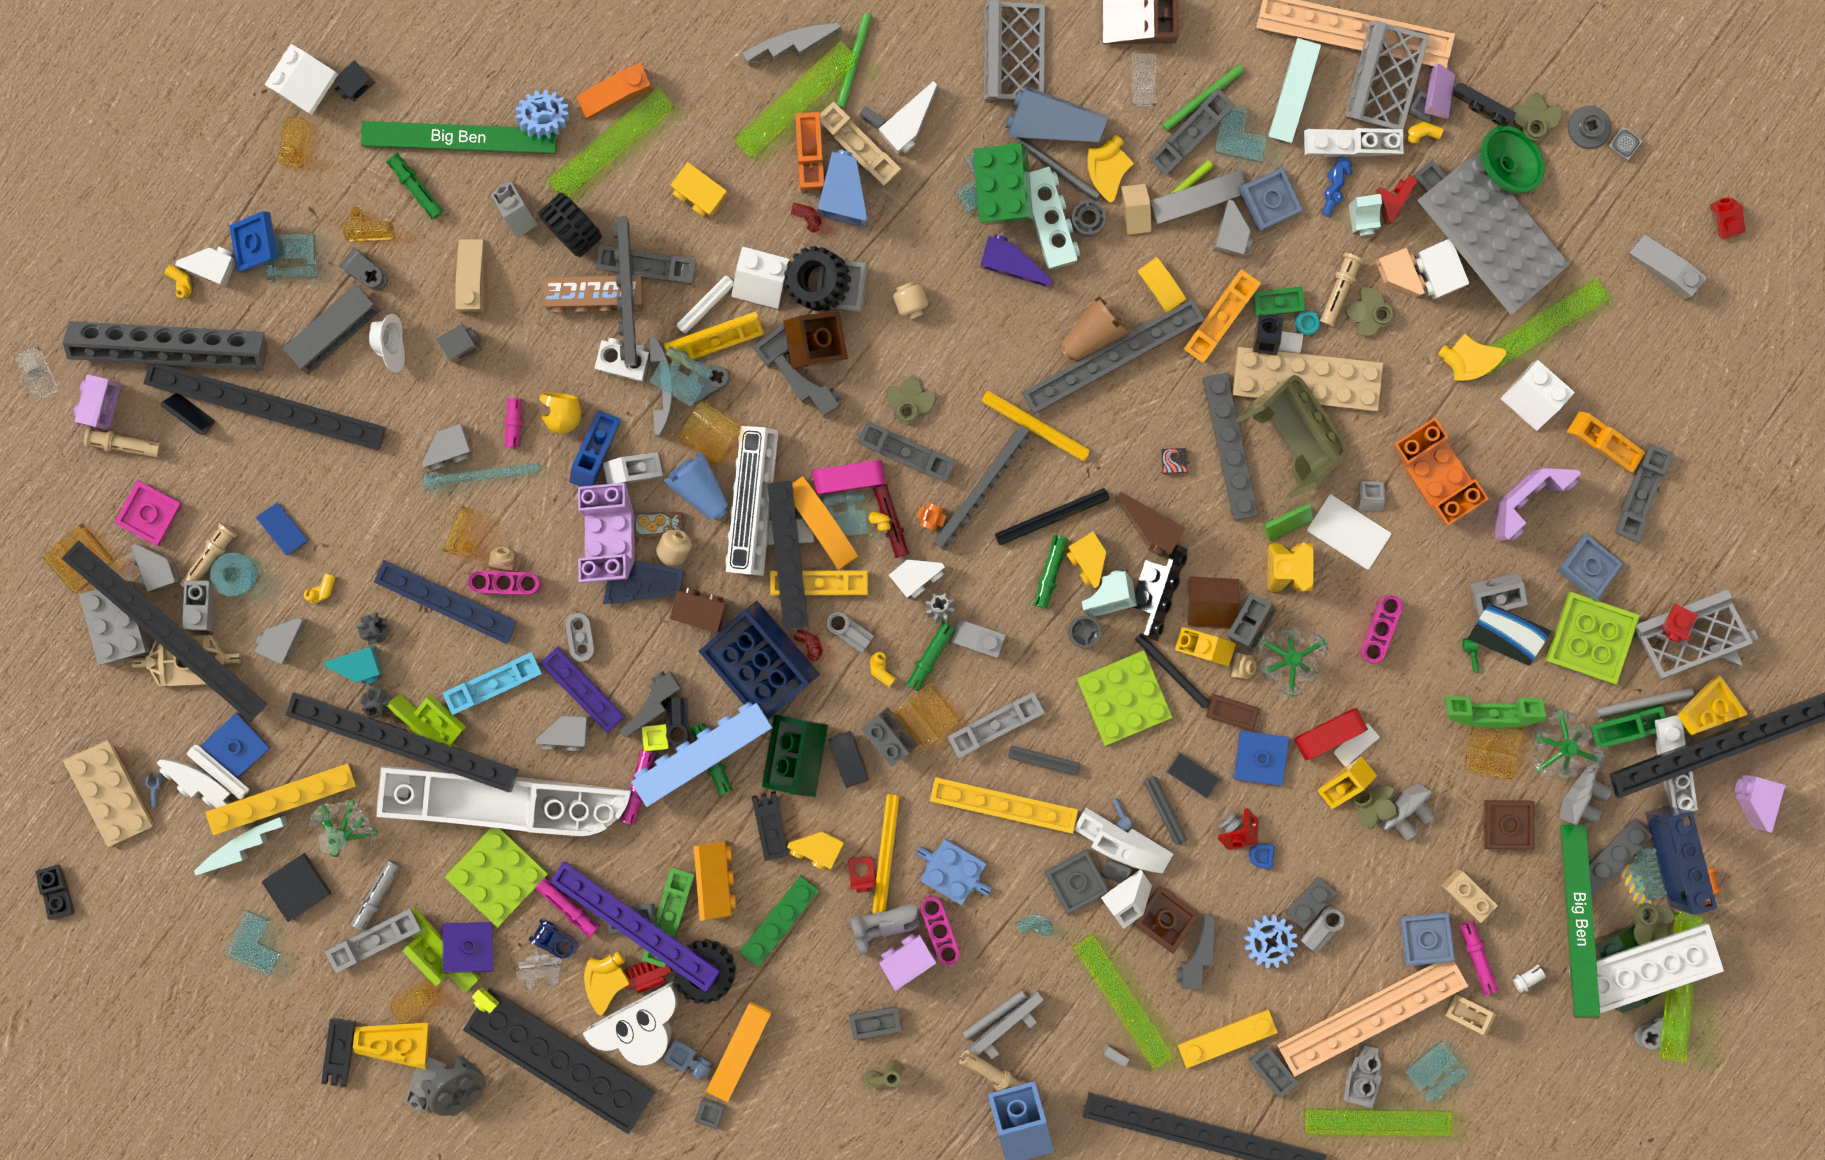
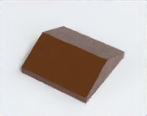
[1187,576,1239,627]
[1134,885,1199,954]

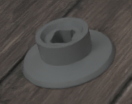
[1568,106,1611,149]

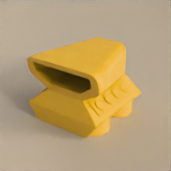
[1268,542,1313,592]

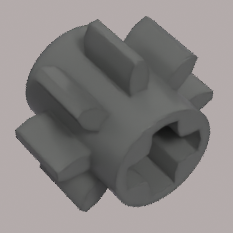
[357,613,389,645]
[360,688,390,718]

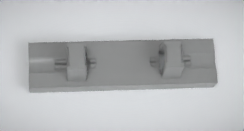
[962,990,1044,1060]

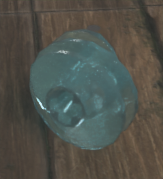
[210,552,258,596]

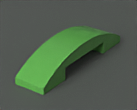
[1445,696,1546,728]
[642,867,695,968]

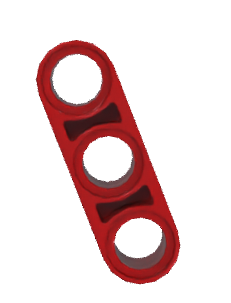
[1294,707,1368,761]

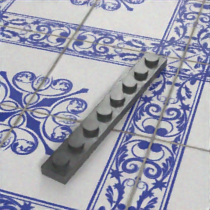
[1022,298,1205,415]

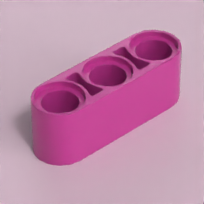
[812,460,886,495]
[468,571,542,595]
[1360,595,1402,663]
[921,895,960,966]

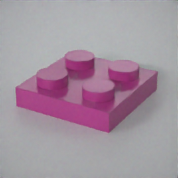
[114,480,183,546]

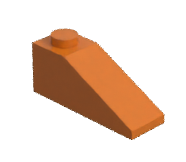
[576,63,653,119]

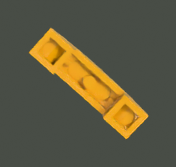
[1184,269,1261,363]
[793,476,858,570]

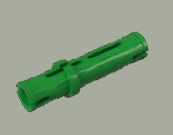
[386,153,444,220]
[1033,535,1069,609]
[905,621,956,692]
[690,723,733,796]

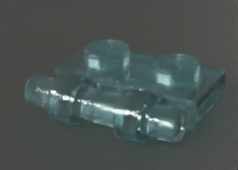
[649,346,713,407]
[819,491,868,536]
[1403,1040,1467,1104]

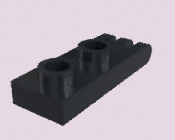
[1452,83,1516,126]
[752,791,789,861]
[321,1018,356,1087]

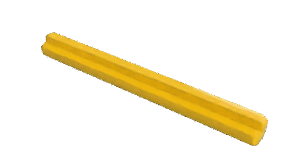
[982,391,1090,461]
[872,794,900,914]

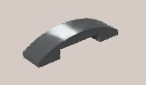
[1149,88,1235,175]
[596,244,696,284]
[857,420,956,483]
[1615,444,1673,543]

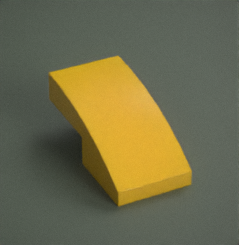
[1137,257,1187,313]

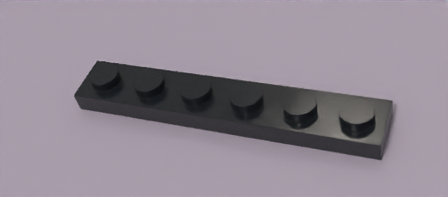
[767,480,809,629]

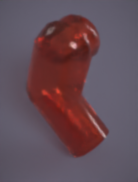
[791,202,822,232]
[794,628,823,661]

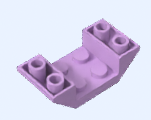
[1495,468,1581,541]
[578,483,635,583]

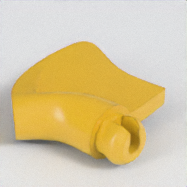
[1087,135,1134,202]
[1438,333,1507,381]
[584,952,630,1016]

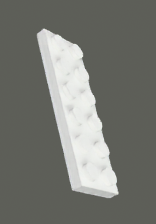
[1569,923,1724,1013]

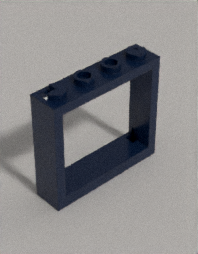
[1645,806,1717,915]

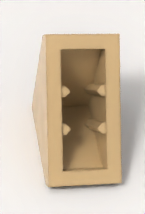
[1121,184,1151,235]
[1445,994,1496,1036]

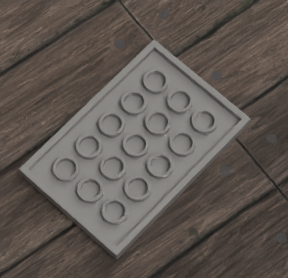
[1417,152,1570,315]

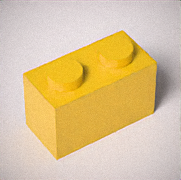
[670,162,728,218]

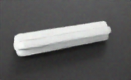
[677,276,734,334]
[187,745,249,800]

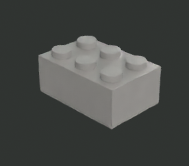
[79,581,152,665]

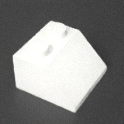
[265,44,338,115]
[1415,239,1469,300]
[731,247,790,309]
[1500,360,1575,431]

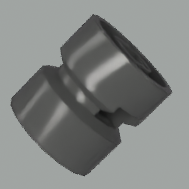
[1068,616,1101,648]

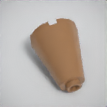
[1061,295,1130,361]

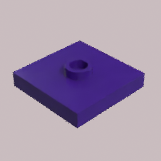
[442,922,493,973]

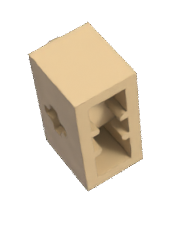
[1441,869,1498,923]

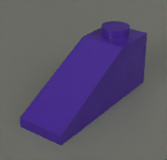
[980,234,1052,288]

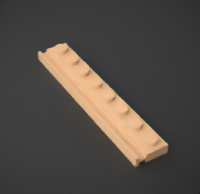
[1256,0,1455,69]
[1277,962,1468,1077]

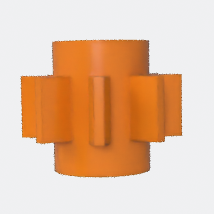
[916,503,947,531]

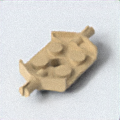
[131,635,241,686]

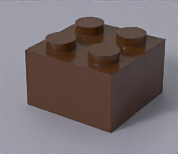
[783,311,848,369]
[670,587,728,632]

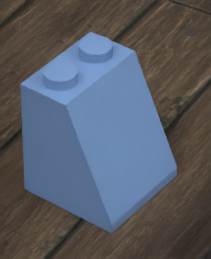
[818,150,867,228]
[988,1081,1054,1160]

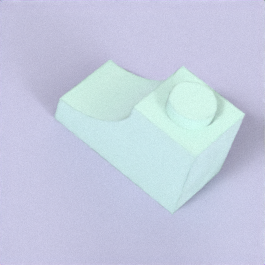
[1349,194,1382,236]
[1082,571,1137,618]

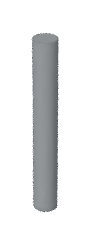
[962,990,1027,1041]

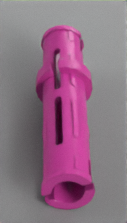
[620,750,656,825]
[535,877,600,938]
[1459,920,1499,995]

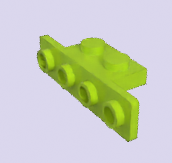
[387,694,466,748]
[403,908,480,992]

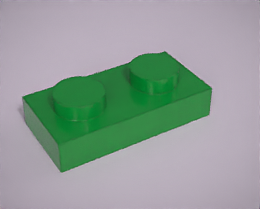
[1253,286,1305,317]

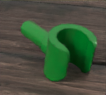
[1462,638,1479,672]

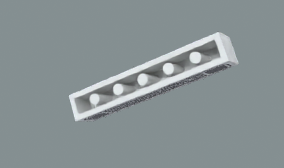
[726,426,779,576]

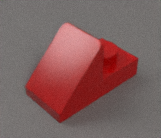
[1376,175,1417,225]

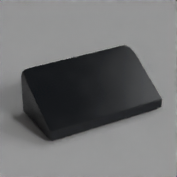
[161,393,215,435]

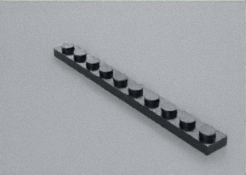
[143,364,386,451]
[61,540,268,722]
[285,692,519,793]
[1609,692,1825,798]
[1082,1092,1326,1160]

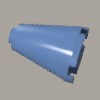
[664,451,728,520]

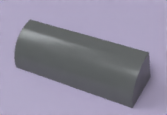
[282,284,381,375]

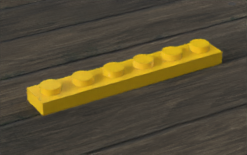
[205,763,356,835]
[930,777,1078,834]

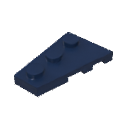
[603,561,684,605]

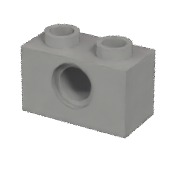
[1469,573,1528,616]

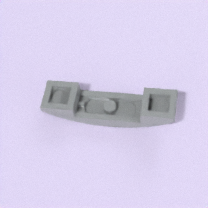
[1150,169,1245,224]
[649,337,674,437]
[947,692,1044,758]
[325,908,422,973]

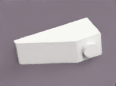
[879,81,937,155]

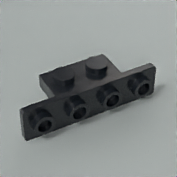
[1132,544,1188,641]

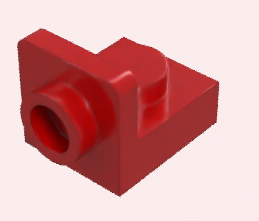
[1661,604,1698,643]

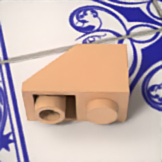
[1376,248,1426,297]

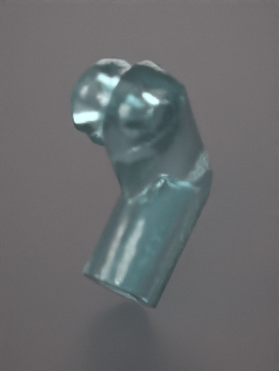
[1016,914,1053,936]

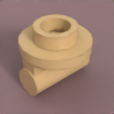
[489,547,515,572]
[1231,653,1257,679]

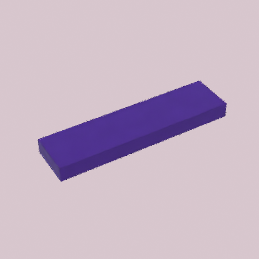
[540,646,625,733]

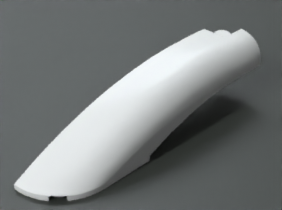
[376,766,630,836]

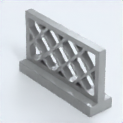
[984,0,1045,101]
[1344,21,1429,129]
[1635,589,1753,681]

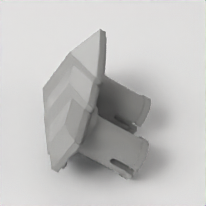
[1559,767,1612,825]
[1379,783,1435,840]
[1344,1045,1383,1108]

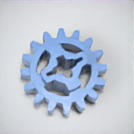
[516,90,569,139]
[1243,914,1298,968]

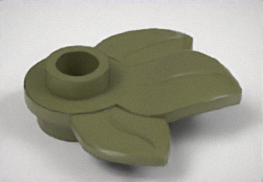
[1513,92,1562,141]
[1345,287,1394,336]
[886,376,935,424]
[1353,785,1397,829]
[1633,903,1676,946]

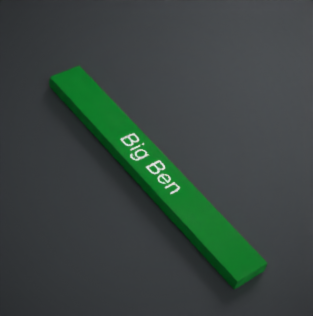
[361,121,557,154]
[1560,825,1600,1018]

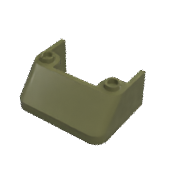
[1235,375,1348,499]

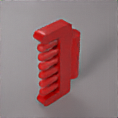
[623,961,672,994]

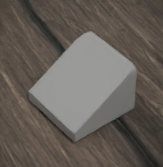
[1358,481,1385,512]

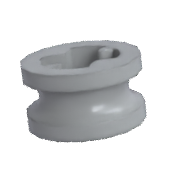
[1218,812,1242,833]

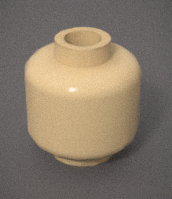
[893,281,929,319]
[656,529,692,566]

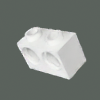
[594,338,650,383]

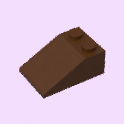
[1115,492,1185,557]

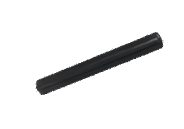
[995,488,1109,545]

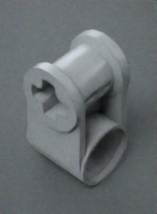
[1634,1009,1685,1050]

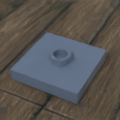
[1239,167,1303,232]
[1557,533,1623,601]
[1400,912,1455,966]

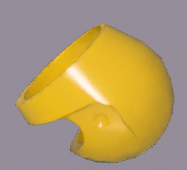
[539,392,582,434]

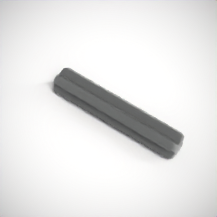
[1008,746,1080,775]
[1144,776,1186,845]

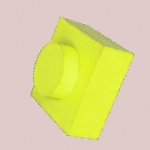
[642,724,669,751]
[472,987,499,1013]

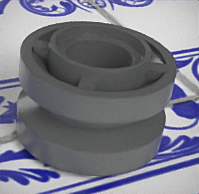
[1071,200,1106,237]

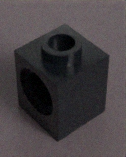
[334,60,375,102]
[1253,314,1283,356]

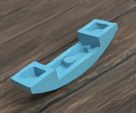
[442,652,542,715]

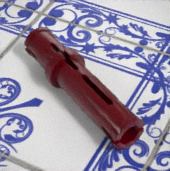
[873,484,910,558]

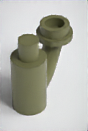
[863,1060,902,1089]

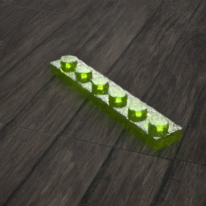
[733,41,858,159]
[547,87,675,196]
[1484,278,1610,376]
[1659,912,1703,1063]
[1072,933,1174,1070]
[1304,1108,1452,1137]

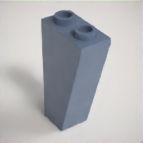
[1005,86,1108,142]

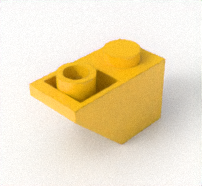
[1066,532,1106,589]
[1175,627,1236,667]
[787,830,844,870]

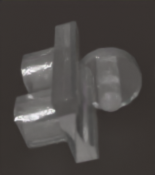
[516,948,563,989]

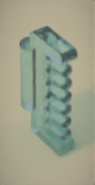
[1629,848,1667,900]

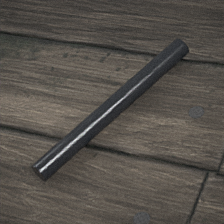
[1134,633,1210,708]

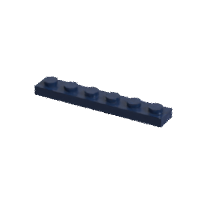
[374,560,518,644]

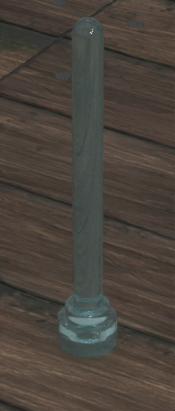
[423,463,542,492]

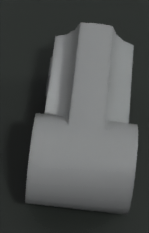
[827,612,874,653]
[1300,906,1345,954]

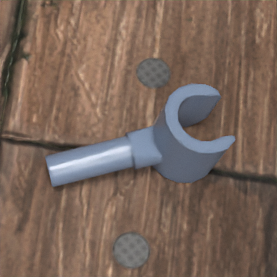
[145,772,164,807]
[1112,798,1132,832]

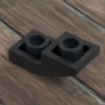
[828,731,869,788]
[35,864,75,920]

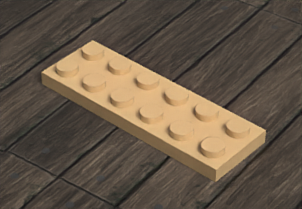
[1232,347,1383,412]

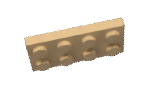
[63,738,154,847]

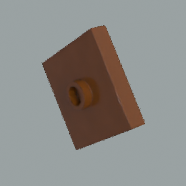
[1484,800,1535,850]

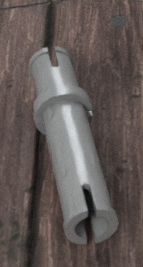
[350,860,401,931]

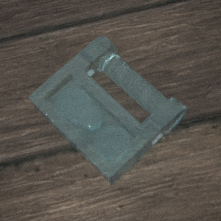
[265,234,317,280]

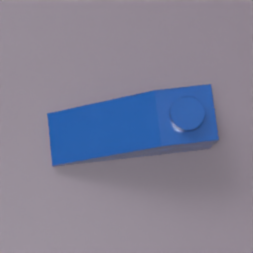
[569,410,621,487]

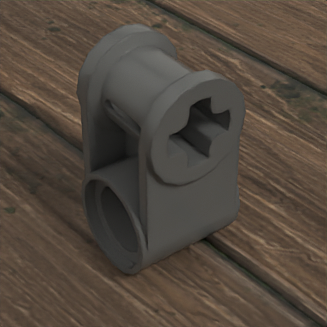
[339,247,388,290]
[682,366,730,405]

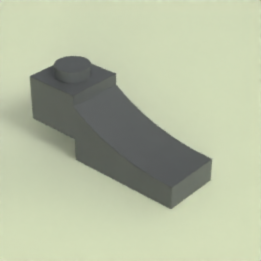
[774,355,841,418]
[619,671,682,738]
[1176,914,1215,990]

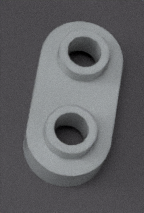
[566,613,595,661]

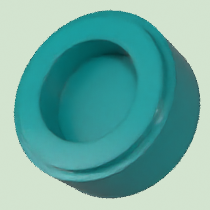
[1295,311,1320,336]

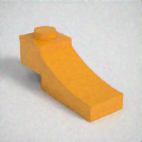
[1567,411,1645,473]

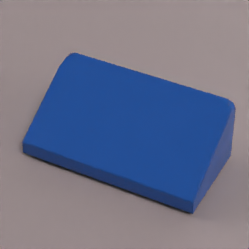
[256,503,309,556]

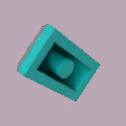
[324,647,384,685]

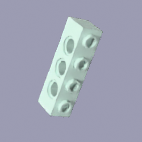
[1029,167,1080,271]

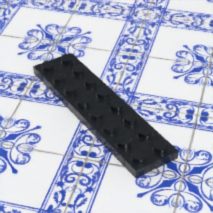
[463,988,655,1134]

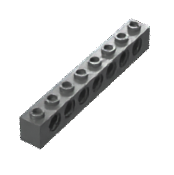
[63,321,268,370]

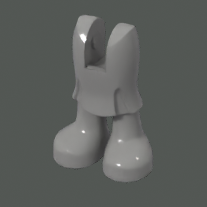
[849,904,921,956]

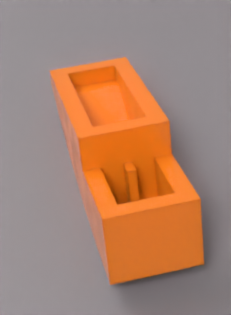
[795,112,824,192]

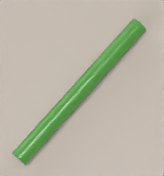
[837,13,872,109]
[1162,64,1244,132]

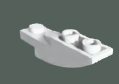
[1304,128,1404,157]
[1655,715,1698,811]
[157,759,233,808]
[1074,808,1173,873]

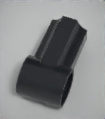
[666,698,690,746]

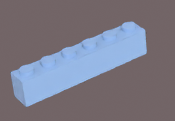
[631,702,773,807]

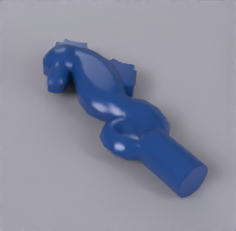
[1321,156,1352,217]

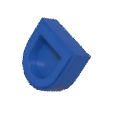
[1248,843,1275,869]

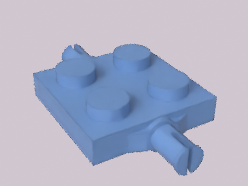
[915,838,992,905]

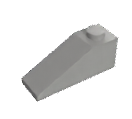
[1628,234,1707,300]

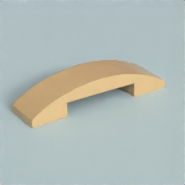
[820,101,901,186]

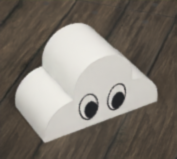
[583,981,679,1065]

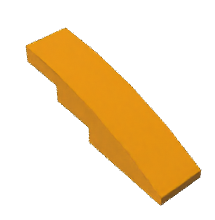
[706,1001,772,1102]

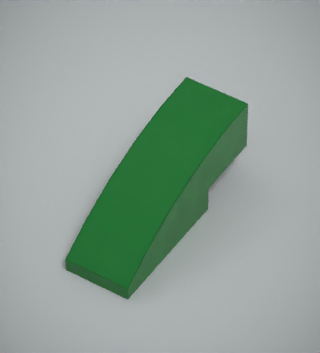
[1590,705,1666,749]

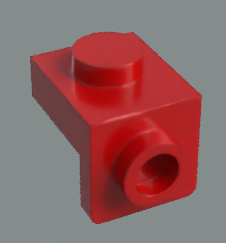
[1710,198,1746,239]

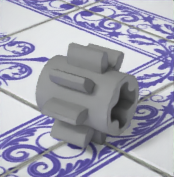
[925,593,955,624]

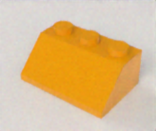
[694,840,736,921]

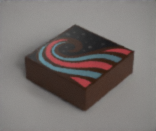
[1161,448,1187,474]

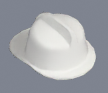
[369,314,405,373]

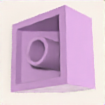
[74,374,122,430]
[1735,775,1785,833]
[879,933,937,991]

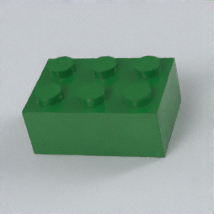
[973,143,1033,225]

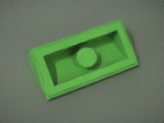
[1262,504,1313,541]

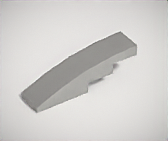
[742,23,841,66]

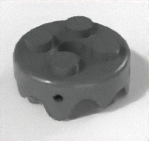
[422,1055,486,1116]

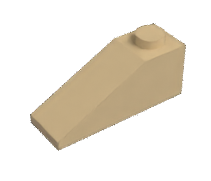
[455,239,484,313]

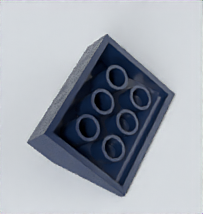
[698,601,821,719]

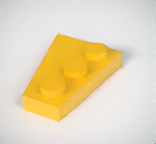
[1677,675,1748,735]
[353,1023,430,1070]

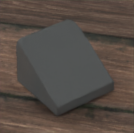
[1101,859,1131,884]

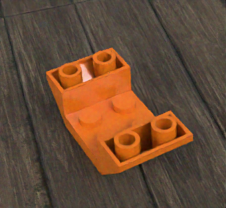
[1394,417,1489,526]

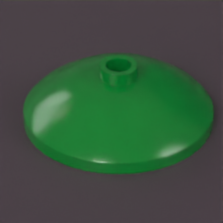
[1480,126,1545,194]

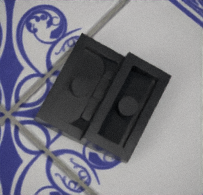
[261,853,332,922]

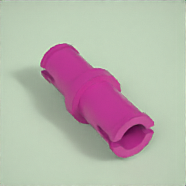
[503,398,523,447]

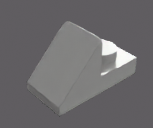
[1704,630,1758,666]

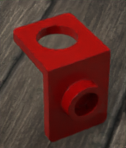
[1218,808,1258,850]
[848,856,875,893]

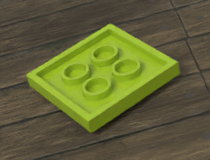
[1545,592,1640,685]
[1076,650,1172,746]
[445,827,549,928]

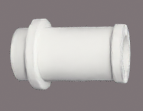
[1513,965,1546,993]

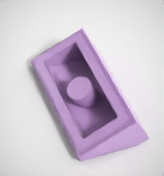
[1424,63,1455,119]

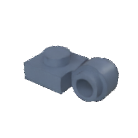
[663,1038,712,1080]

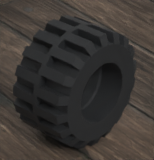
[538,192,602,258]
[784,246,851,311]
[673,939,736,1004]

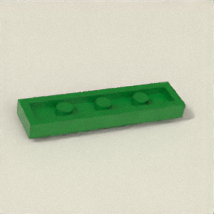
[739,875,819,967]

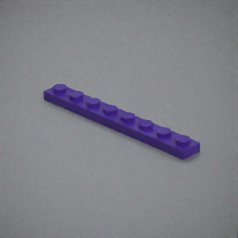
[550,862,722,992]

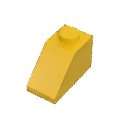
[1317,757,1377,809]

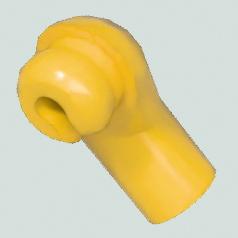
[1407,122,1444,144]
[164,264,192,298]
[868,512,891,531]
[304,573,336,603]
[870,652,896,688]

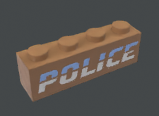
[543,275,644,313]

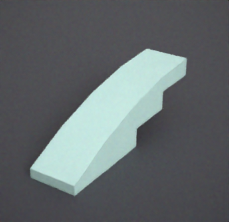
[1268,38,1321,143]
[194,816,288,876]

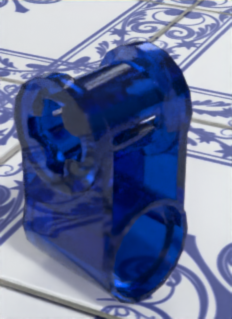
[528,918,578,959]

